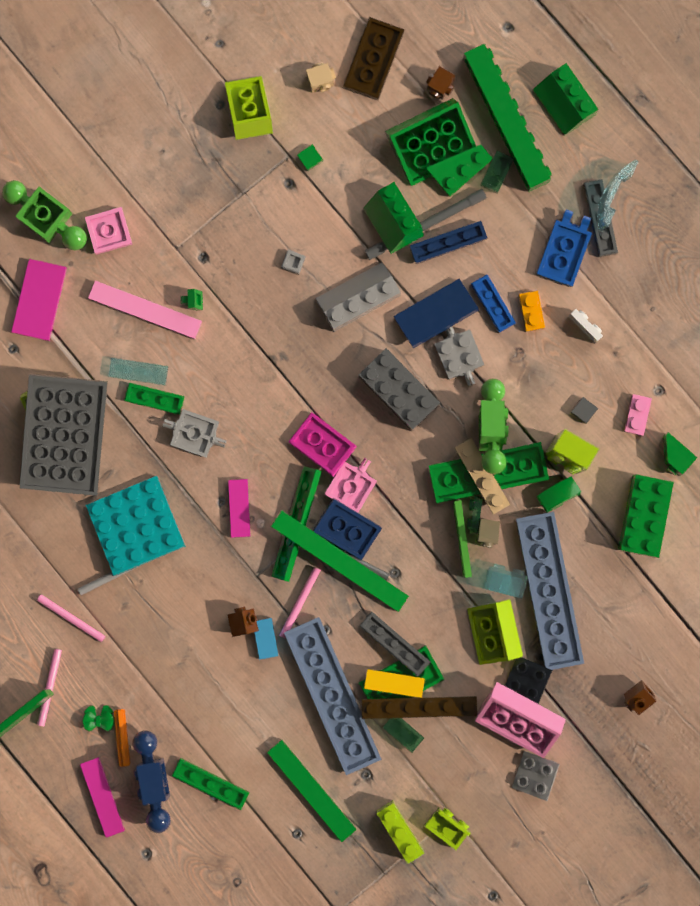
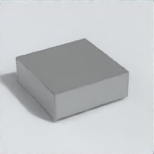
[281,250,306,275]

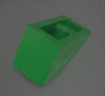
[663,432,698,476]

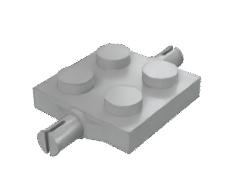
[435,327,484,386]
[163,409,227,458]

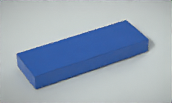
[471,274,516,333]

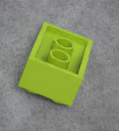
[225,76,273,140]

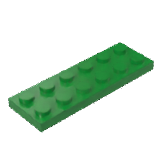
[428,442,549,503]

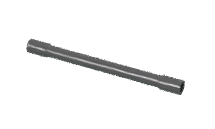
[365,189,487,260]

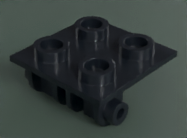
[505,657,553,704]

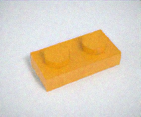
[519,291,545,332]

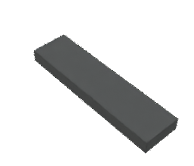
[583,179,618,257]
[360,612,430,677]

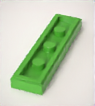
[453,500,472,578]

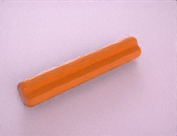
[114,709,130,767]

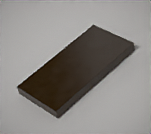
[343,17,405,101]

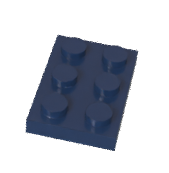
[313,498,382,560]

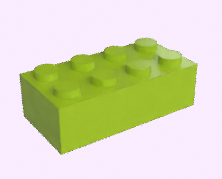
[544,429,599,475]

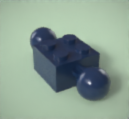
[132,730,171,833]

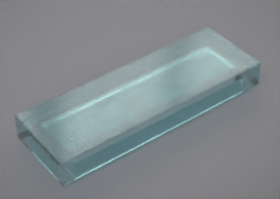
[109,358,169,386]

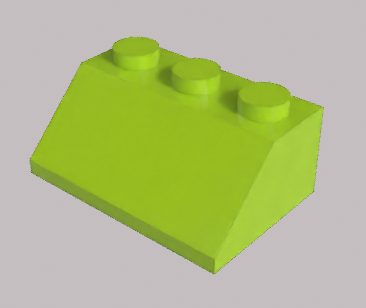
[467,599,523,665]

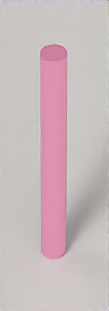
[279,567,321,639]
[37,595,106,643]
[37,649,62,726]

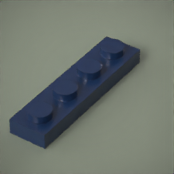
[409,221,488,264]

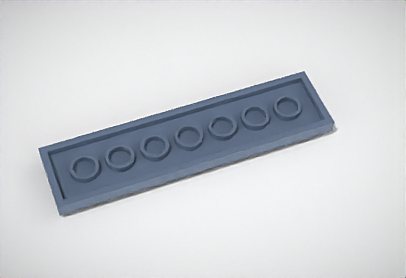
[516,512,584,670]
[284,617,382,775]

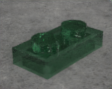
[481,151,514,194]
[382,718,424,753]

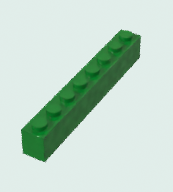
[463,43,552,192]

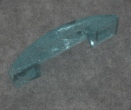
[597,159,639,231]

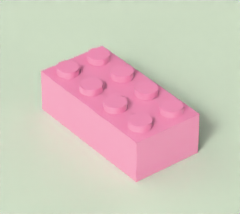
[475,682,566,758]

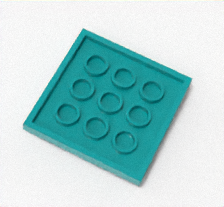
[86,476,186,576]

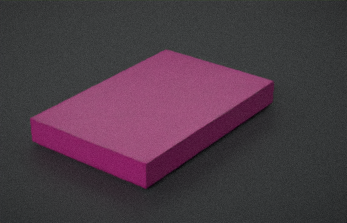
[289,412,357,477]

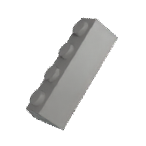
[316,263,401,332]

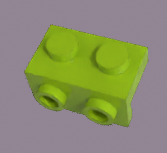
[425,807,471,850]

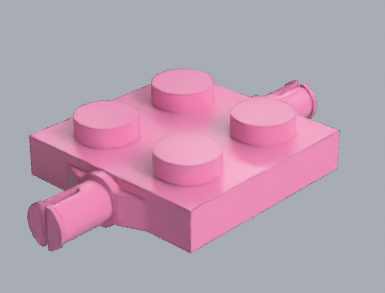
[325,458,377,512]

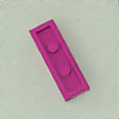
[228,479,251,538]

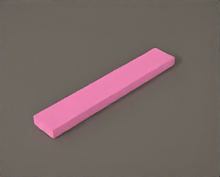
[88,281,202,339]

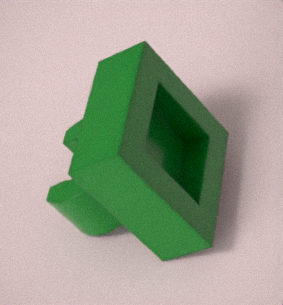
[180,289,203,311]

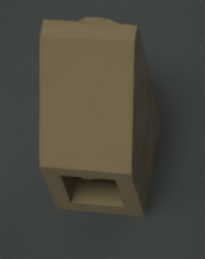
[476,519,500,548]

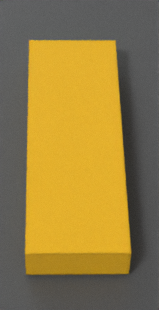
[364,669,425,698]

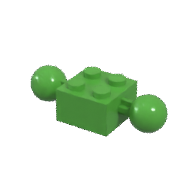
[2,180,87,251]
[479,379,508,474]

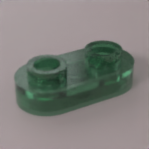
[466,496,482,535]

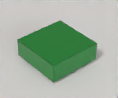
[297,144,323,171]

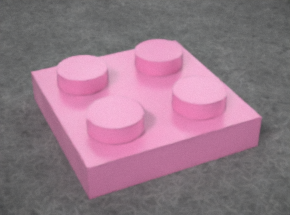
[85,207,132,255]

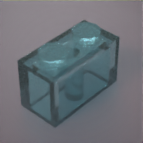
[483,564,528,599]

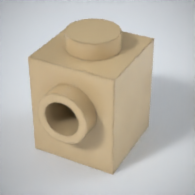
[306,63,336,93]

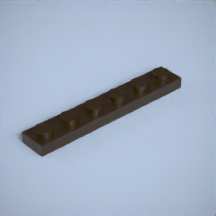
[361,696,478,719]

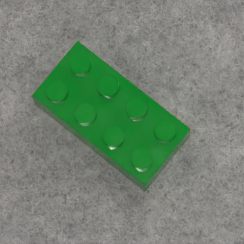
[618,474,674,558]

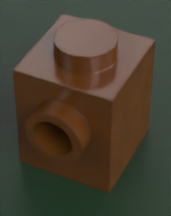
[426,66,456,100]
[227,607,259,637]
[624,680,657,715]

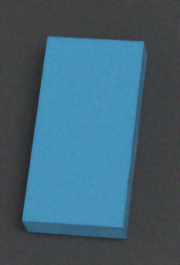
[255,618,279,660]

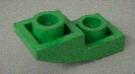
[536,476,582,513]

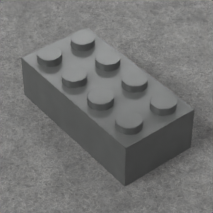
[359,348,440,431]

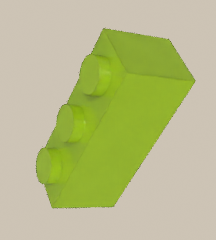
[376,800,425,864]

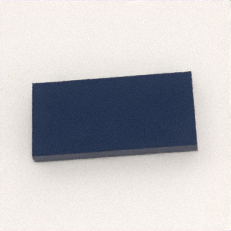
[394,279,479,348]

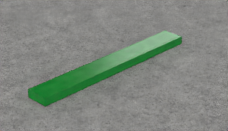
[270,510,409,612]

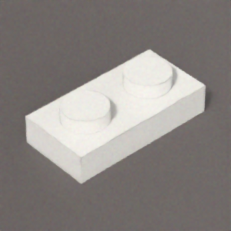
[569,309,603,343]

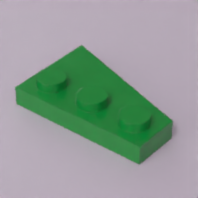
[425,144,493,197]

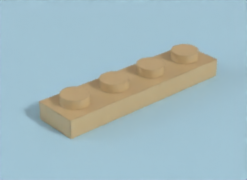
[455,438,510,514]

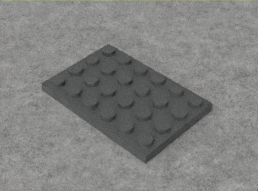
[20,374,108,496]

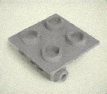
[512,751,560,801]

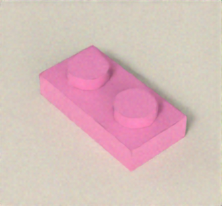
[624,394,652,436]

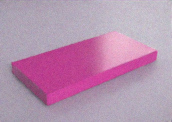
[12,259,67,341]

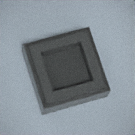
[571,397,598,424]

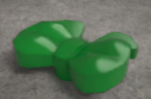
[83,705,114,732]

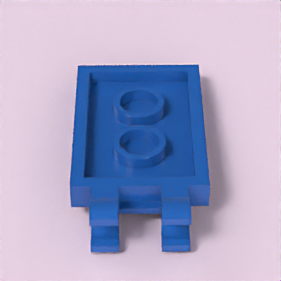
[536,209,592,287]

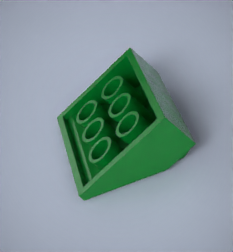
[385,98,476,186]

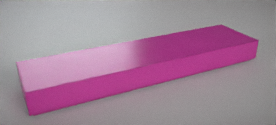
[80,757,125,838]

